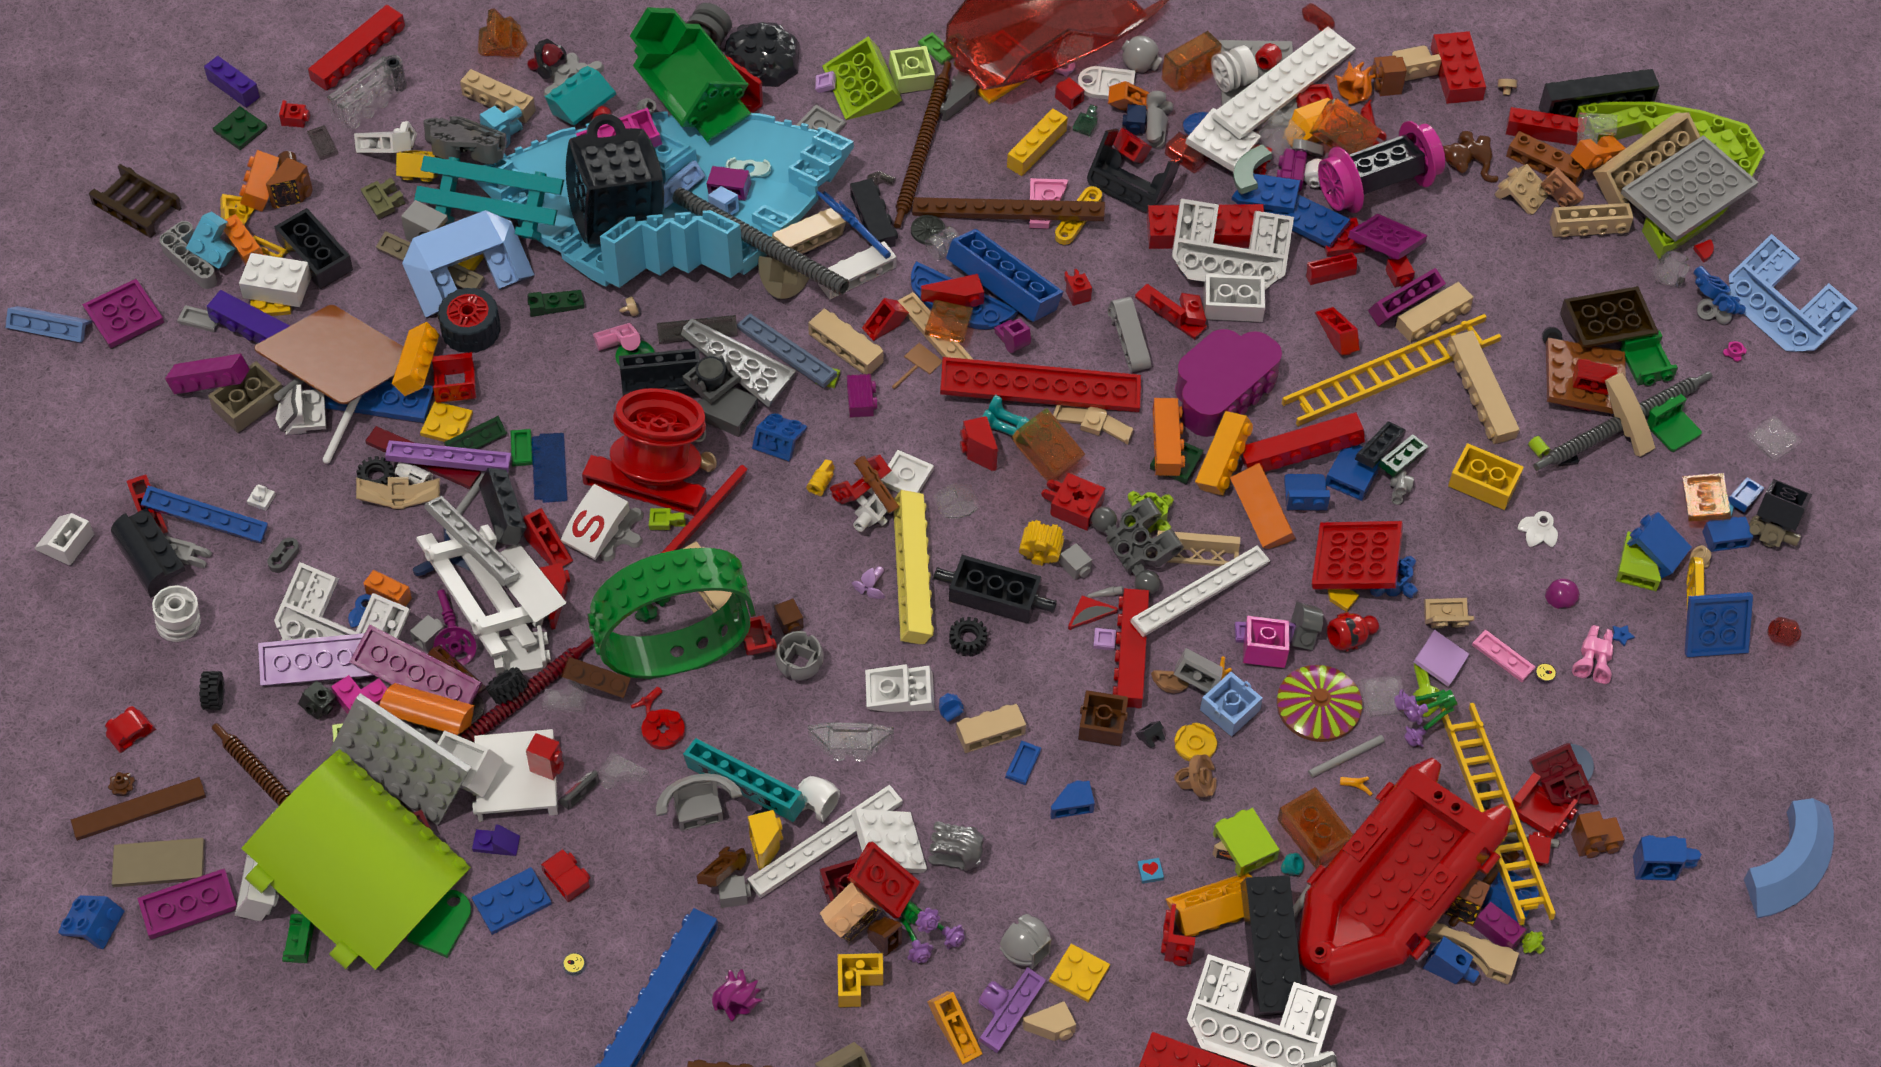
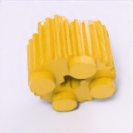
[1019,520,1064,566]

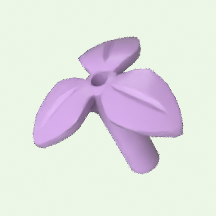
[852,566,885,599]

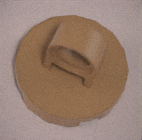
[1174,754,1217,798]

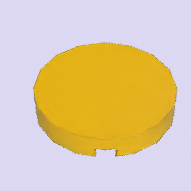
[1174,723,1217,761]

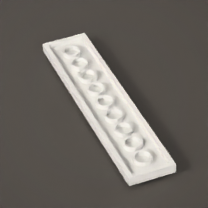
[1212,27,1356,139]

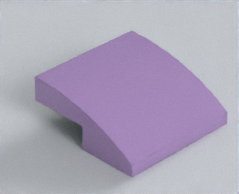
[1413,630,1469,686]

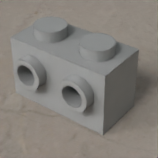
[1174,648,1223,693]

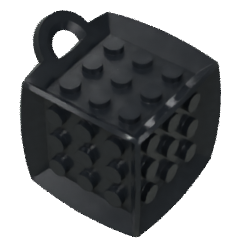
[566,114,664,244]

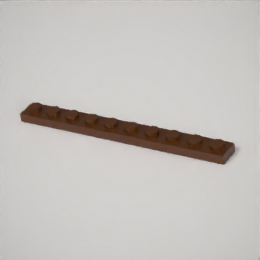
[912,197,1105,221]

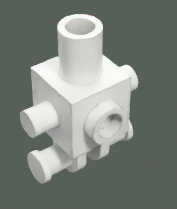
[853,488,892,532]

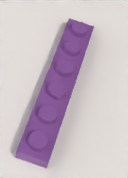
[385,440,511,473]

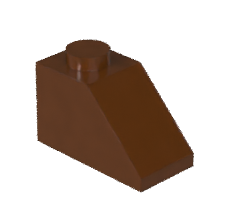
[867,916,902,957]

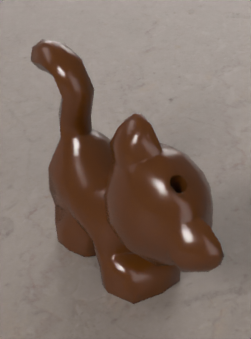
[1443,131,1498,183]

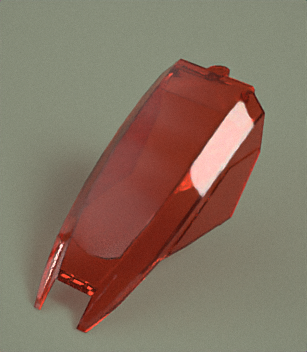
[944,0,1169,90]

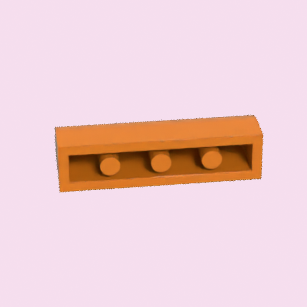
[1230,463,1296,549]
[379,683,474,735]

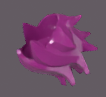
[712,969,763,1022]

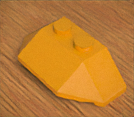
[1285,98,1359,148]

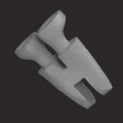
[1146,91,1173,149]

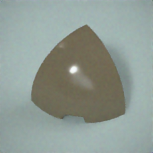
[758,256,809,299]

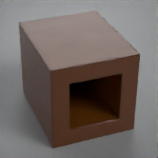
[774,598,804,635]

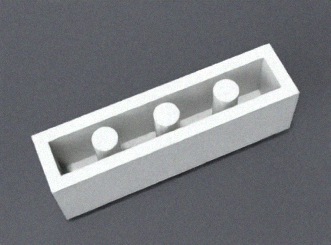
[818,241,896,300]

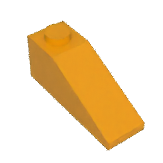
[927,991,982,1064]

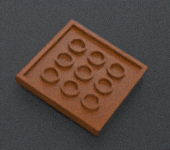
[1546,338,1626,414]

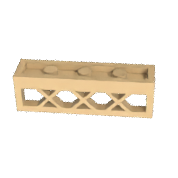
[1155,531,1240,566]

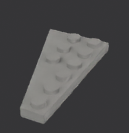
[681,318,796,407]

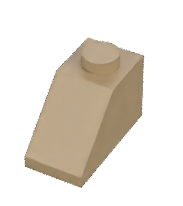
[1022,1001,1076,1041]

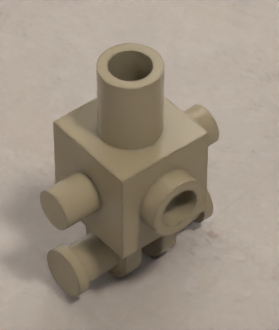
[1749,515,1801,547]

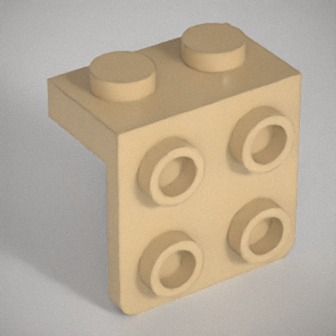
[1392,46,1441,81]
[1494,164,1549,215]
[1424,598,1474,628]

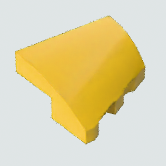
[220,194,254,225]

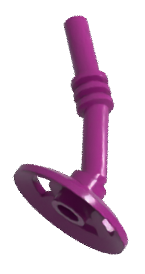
[434,589,477,665]

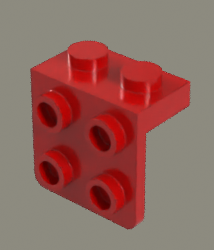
[1161,903,1196,966]

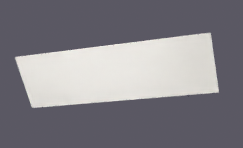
[500,542,566,623]

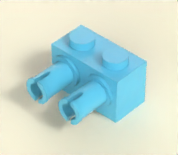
[480,106,523,149]

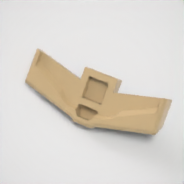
[1052,405,1134,445]
[356,477,440,509]

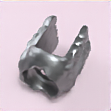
[928,821,984,871]

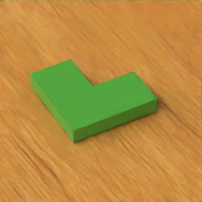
[918,32,970,65]

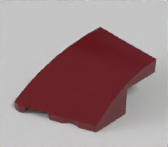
[1529,743,1599,805]

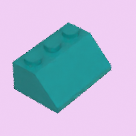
[545,66,617,125]

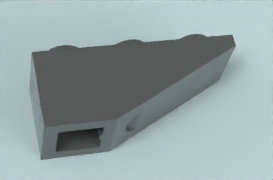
[940,69,981,121]

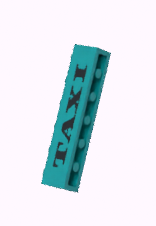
[683,738,806,822]

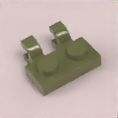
[360,177,406,220]

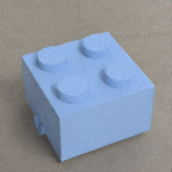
[1200,672,1263,737]

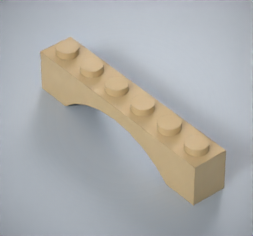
[1420,923,1519,984]

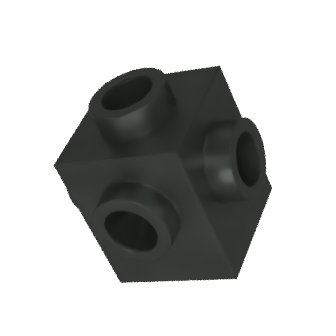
[298,680,336,720]

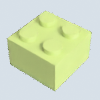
[889,46,935,93]

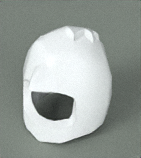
[798,776,840,822]

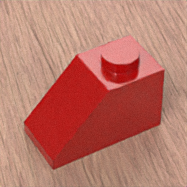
[862,298,909,341]

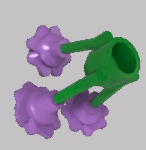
[1394,689,1458,747]
[900,901,965,964]

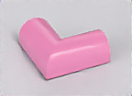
[593,323,640,351]

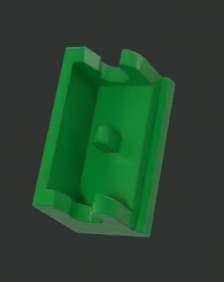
[282,914,314,963]

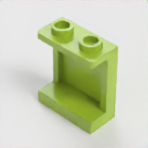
[1213,808,1279,877]

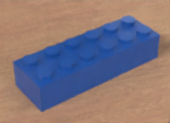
[946,229,1064,322]

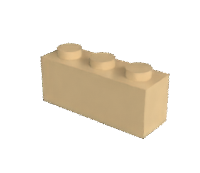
[956,704,1026,753]

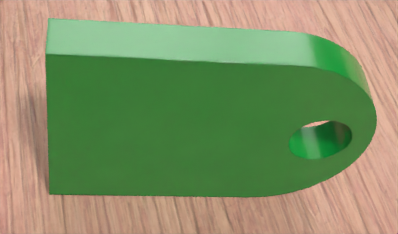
[407,890,471,958]

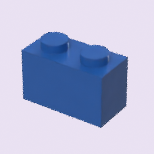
[1702,517,1753,552]

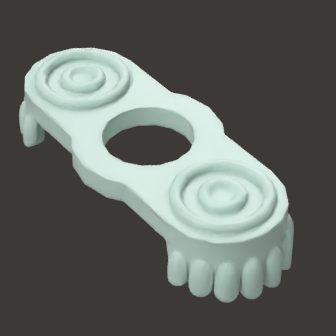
[726,157,771,178]

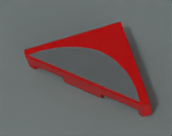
[1068,595,1118,630]

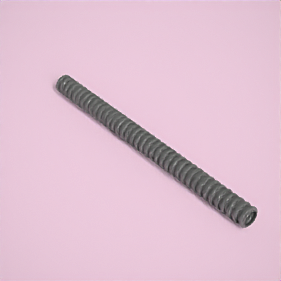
[672,187,849,295]

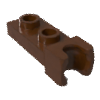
[697,846,746,887]

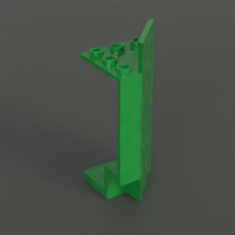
[630,7,751,142]

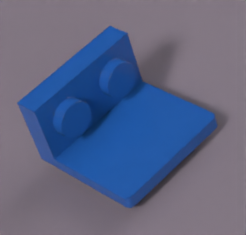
[752,413,807,461]

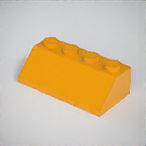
[1166,873,1252,937]

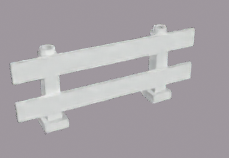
[416,524,544,657]

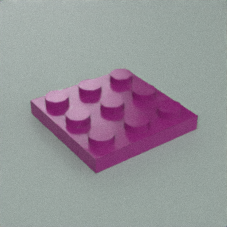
[1348,214,1427,260]
[82,279,164,349]

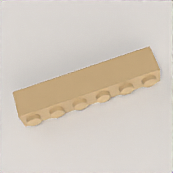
[1447,330,1520,444]

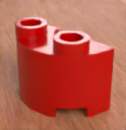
[743,615,777,655]
[105,706,156,753]

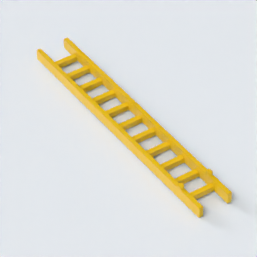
[1282,314,1502,426]
[1440,703,1556,925]

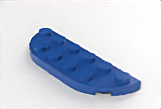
[911,261,1018,329]

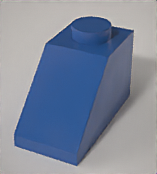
[1050,780,1095,819]

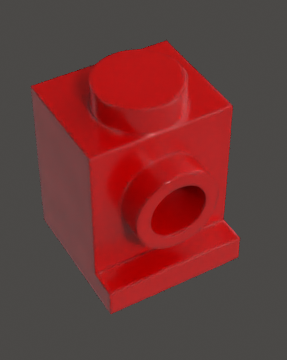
[279,100,310,128]

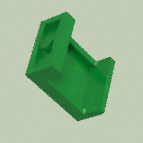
[1620,330,1678,386]

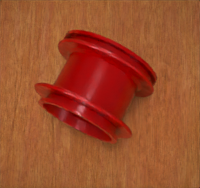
[609,388,706,486]

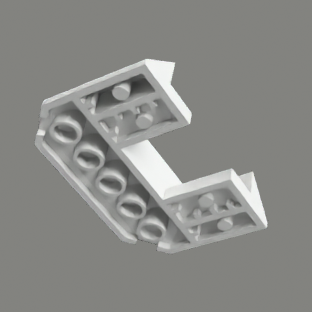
[1172,199,1294,290]
[274,562,411,679]
[1187,954,1338,1067]

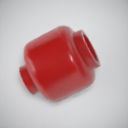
[1255,43,1282,71]

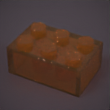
[1162,31,1222,92]
[1309,98,1381,154]
[1011,408,1085,482]
[1277,787,1353,869]

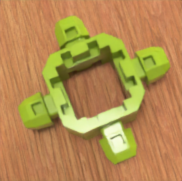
[1127,491,1174,533]

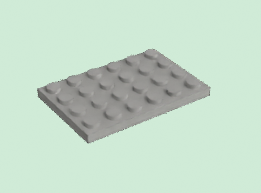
[1621,135,1758,242]
[329,693,471,825]

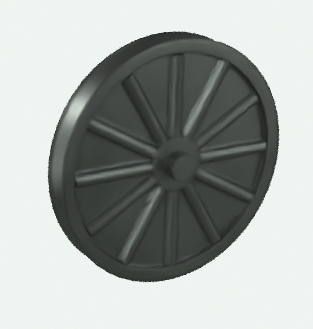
[911,215,945,245]

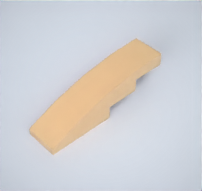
[1605,372,1655,456]

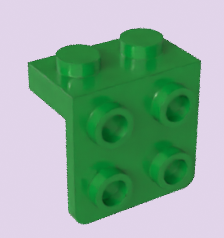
[1647,394,1702,452]

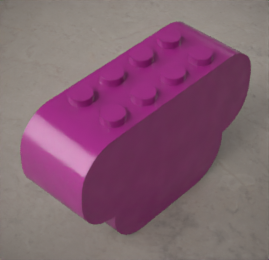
[1175,329,1282,437]

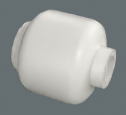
[1303,159,1321,188]

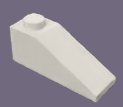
[354,131,411,153]

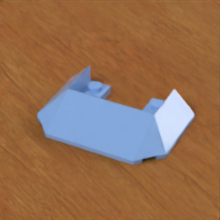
[402,210,534,318]
[1729,234,1858,352]

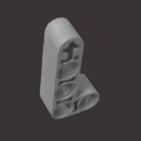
[159,221,217,289]
[1107,297,1151,373]

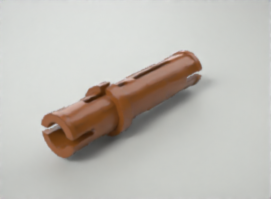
[854,456,899,513]

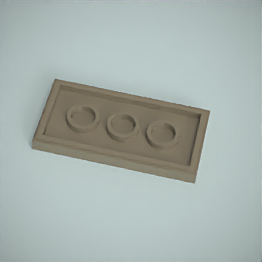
[112,838,204,887]

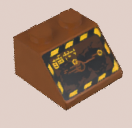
[266,157,313,209]
[1444,878,1490,926]

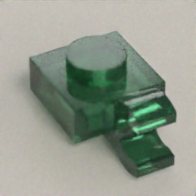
[1073,104,1098,136]

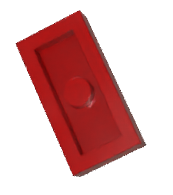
[1179,293,1206,326]

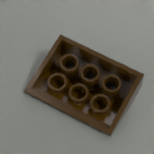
[1560,286,1659,348]

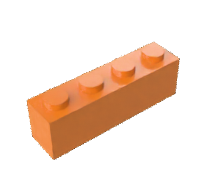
[1152,398,1185,476]

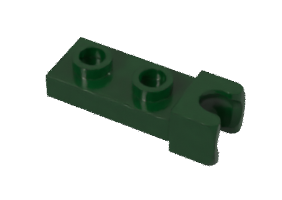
[527,290,584,317]

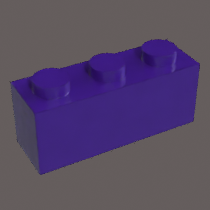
[204,56,260,108]

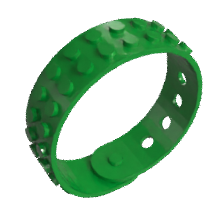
[587,548,756,679]

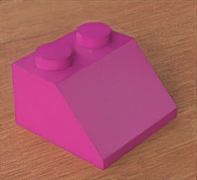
[1243,616,1289,668]

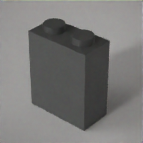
[698,387,758,437]

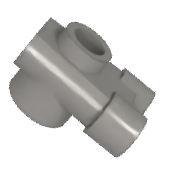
[1390,470,1414,505]

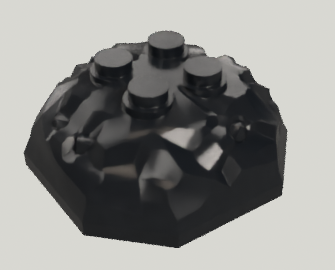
[725,22,800,87]

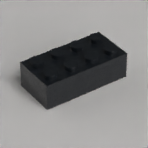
[274,208,353,289]

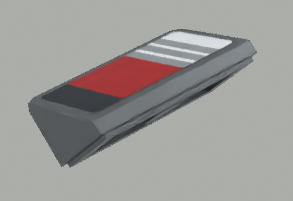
[558,770,599,810]

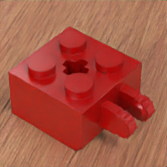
[1041,473,1105,531]

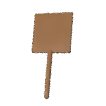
[892,343,942,389]

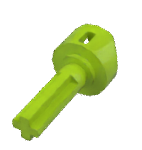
[1413,663,1440,717]

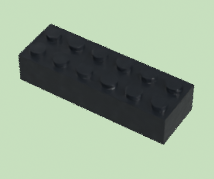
[1539,69,1660,117]
[1240,875,1302,1017]

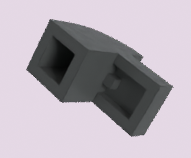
[1291,601,1323,651]

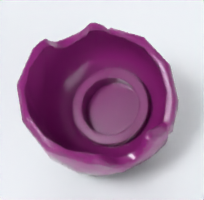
[1545,578,1580,609]

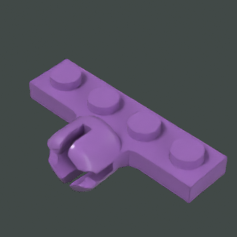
[978,967,1046,1053]

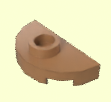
[1151,670,1189,694]

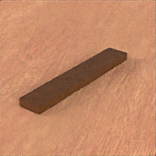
[71,777,206,841]

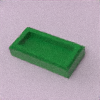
[510,429,533,467]

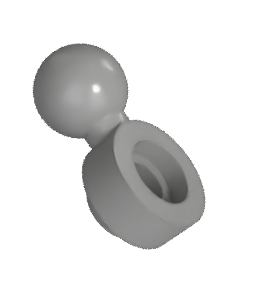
[1697,299,1732,325]

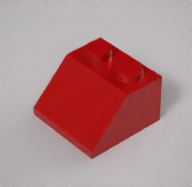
[960,416,998,471]

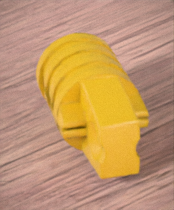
[806,459,835,496]

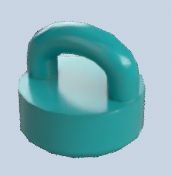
[1281,853,1304,875]

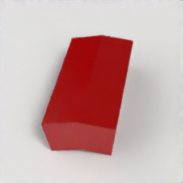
[1306,252,1357,285]

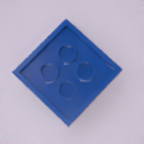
[1685,592,1753,657]

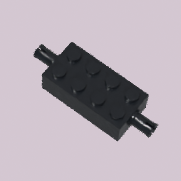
[933,555,1057,624]

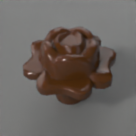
[108,772,135,795]

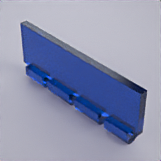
[532,433,567,503]

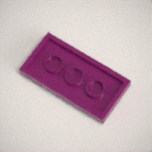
[137,868,237,940]

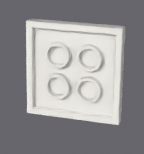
[1185,108,1261,172]
[851,809,927,873]

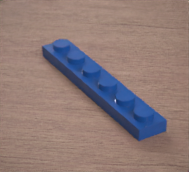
[141,486,268,544]

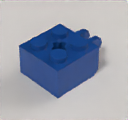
[1633,835,1702,881]

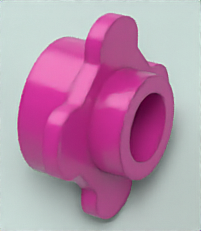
[1723,341,1747,362]

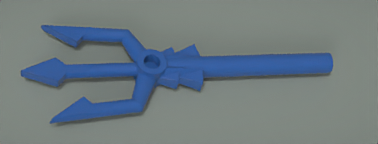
[816,191,891,259]

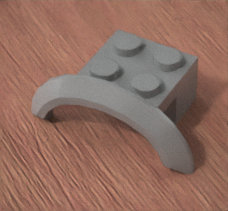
[656,773,743,831]

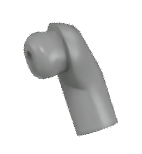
[415,725,444,742]

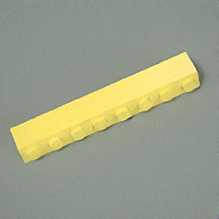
[894,490,934,644]

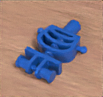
[1693,266,1746,315]

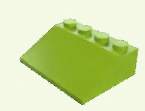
[822,36,902,120]

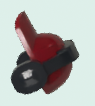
[527,38,567,79]

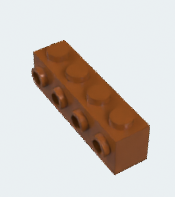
[1506,131,1585,185]

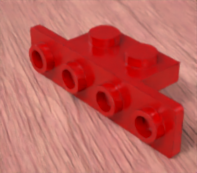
[1135,284,1207,339]

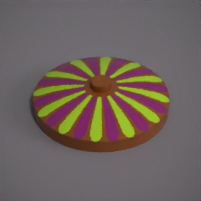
[1276,665,1362,742]

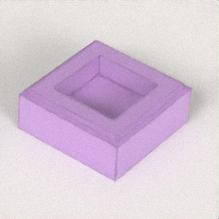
[815,71,836,93]
[1093,628,1116,650]

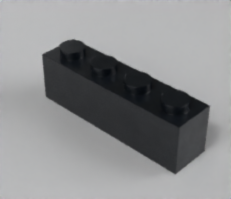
[850,178,898,248]
[479,468,526,545]

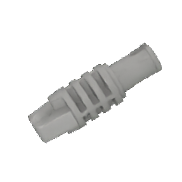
[636,98,656,115]

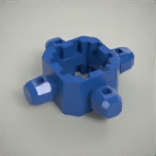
[1370,556,1418,598]

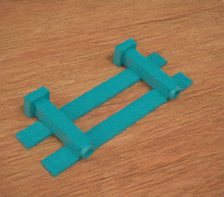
[414,156,564,241]

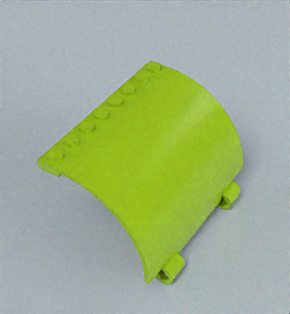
[241,749,471,970]

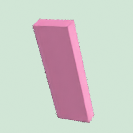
[1472,630,1536,682]

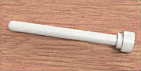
[323,394,364,464]

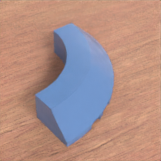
[1744,798,1834,918]

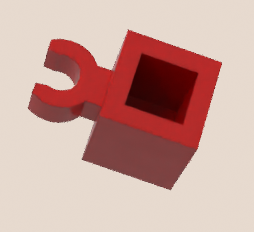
[1064,269,1092,306]

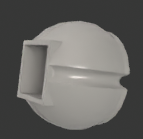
[775,631,824,681]
[999,914,1051,969]

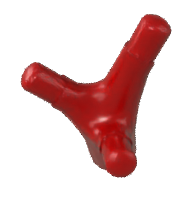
[631,687,663,714]

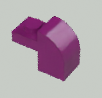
[994,318,1031,353]

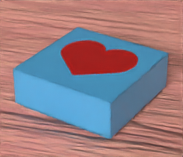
[1137,858,1164,884]

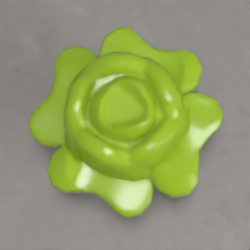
[1522,931,1545,954]

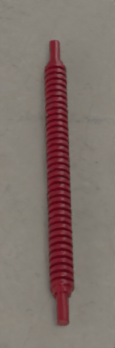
[459,636,594,743]

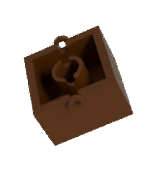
[1078,690,1128,746]

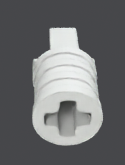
[394,462,433,484]

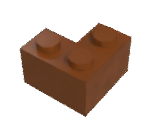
[1370,55,1407,96]
[1571,811,1625,858]

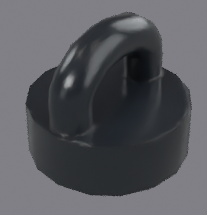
[1542,327,1562,344]

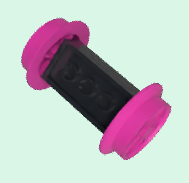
[1318,121,1445,213]

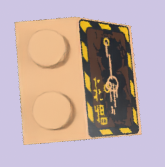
[820,882,882,942]

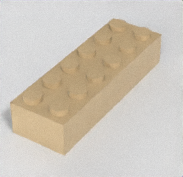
[1593,112,1700,204]

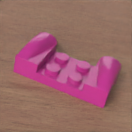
[576,107,662,147]

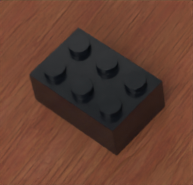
[1756,479,1812,531]

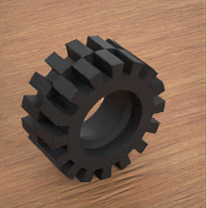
[356,456,395,485]
[949,617,987,657]
[486,667,528,704]
[199,671,225,710]

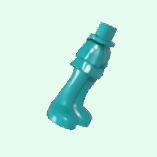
[982,395,1052,448]

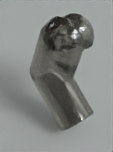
[867,171,896,186]

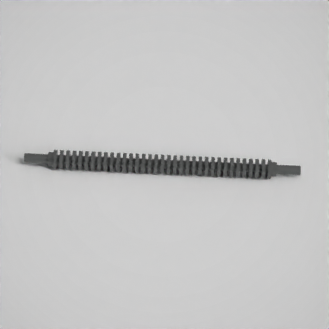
[1533,371,1713,471]

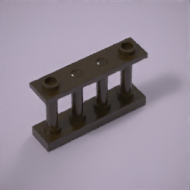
[89,164,182,238]

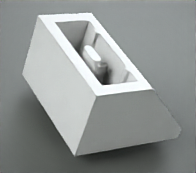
[35,513,94,565]

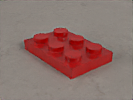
[847,842,920,918]

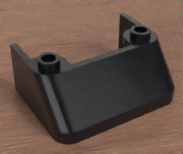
[1087,128,1182,212]

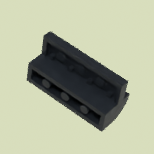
[619,348,700,396]
[111,508,186,598]

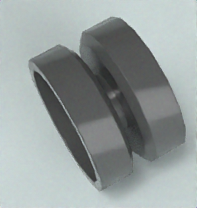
[686,3,732,48]

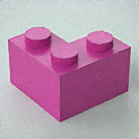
[331,675,388,714]

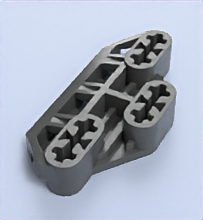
[423,116,507,164]

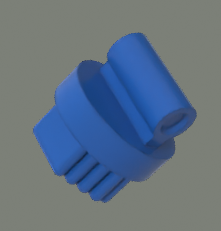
[939,693,964,722]

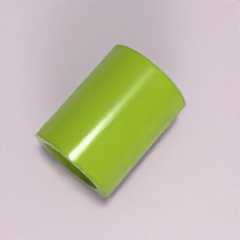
[1528,436,1551,458]

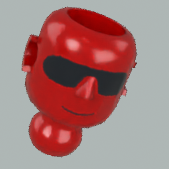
[1327,612,1379,652]

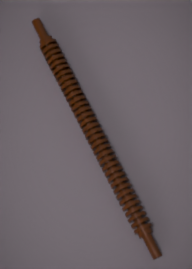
[893,61,952,229]
[212,723,291,806]

